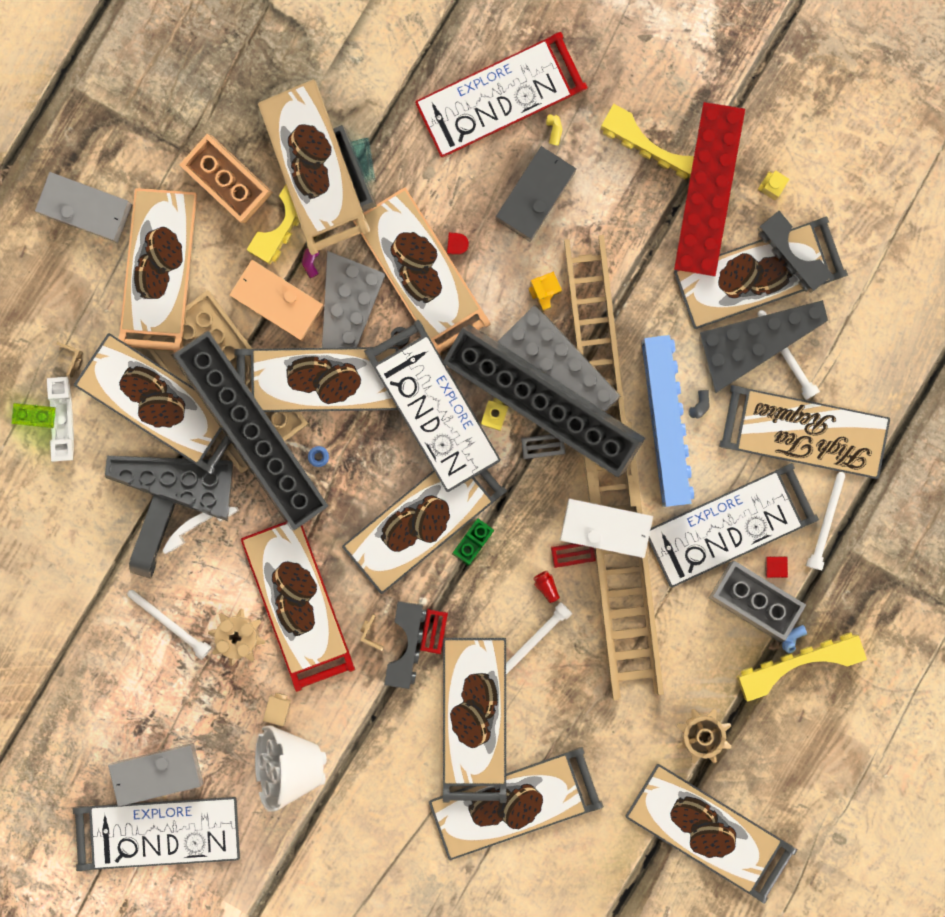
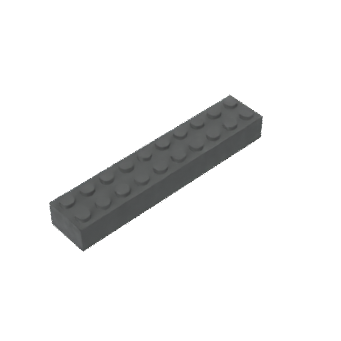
[442,325,645,477]
[171,331,329,530]

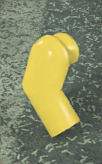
[546,114,562,145]

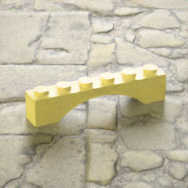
[600,104,694,180]
[737,632,867,702]

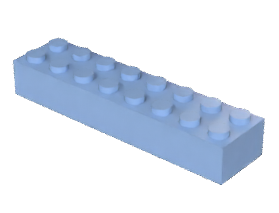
[641,335,694,507]

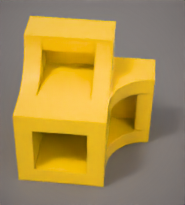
[528,271,562,312]

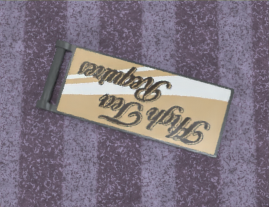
[719,385,890,479]

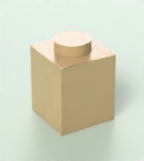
[263,693,291,726]

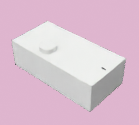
[560,498,653,558]

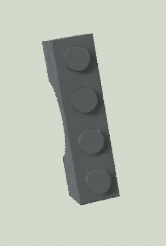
[758,211,833,293]
[384,601,426,689]

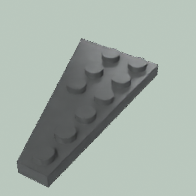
[700,300,828,393]
[105,456,233,522]

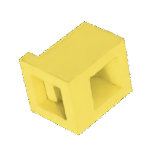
[757,170,789,200]
[481,398,508,431]

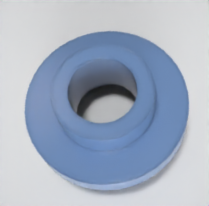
[308,446,329,467]

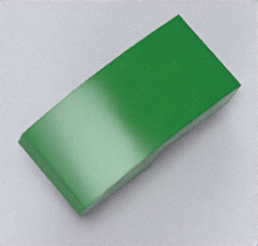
[452,518,494,566]

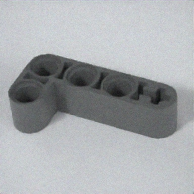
[129,495,176,579]

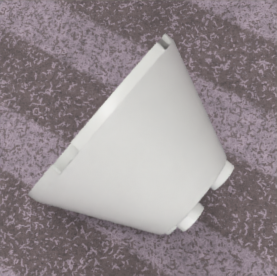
[255,726,326,812]

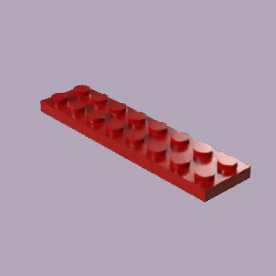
[674,102,745,277]

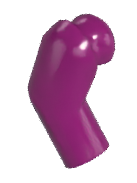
[302,248,319,279]

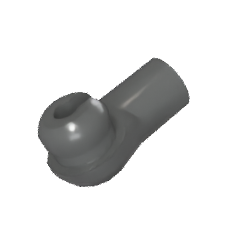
[689,390,710,419]

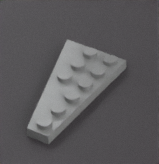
[322,251,386,348]
[497,305,621,411]

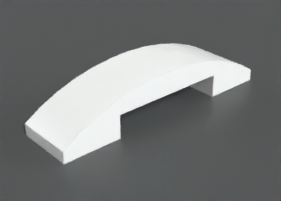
[47,377,74,462]
[163,507,239,554]

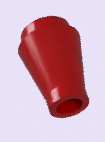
[533,571,560,603]

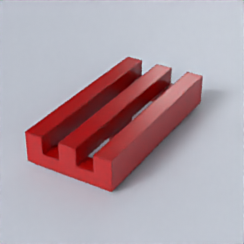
[551,543,596,568]
[420,609,448,654]

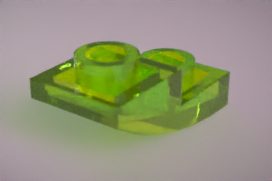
[11,403,56,428]

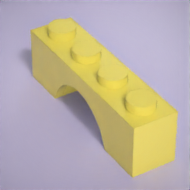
[247,185,300,265]

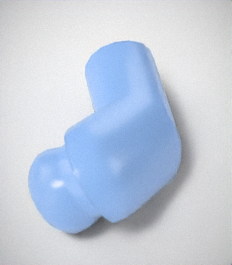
[782,625,807,653]

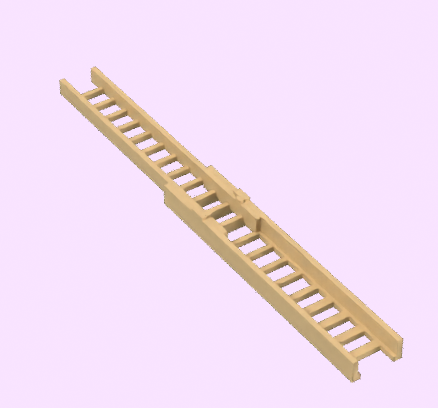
[564,235,664,700]

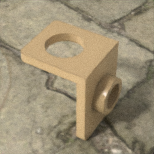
[57,341,83,378]
[360,614,384,651]

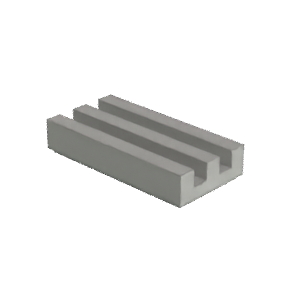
[521,435,565,459]

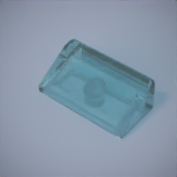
[352,137,376,182]

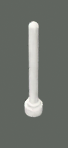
[758,310,820,400]
[806,472,845,571]
[127,590,212,660]
[506,602,573,674]

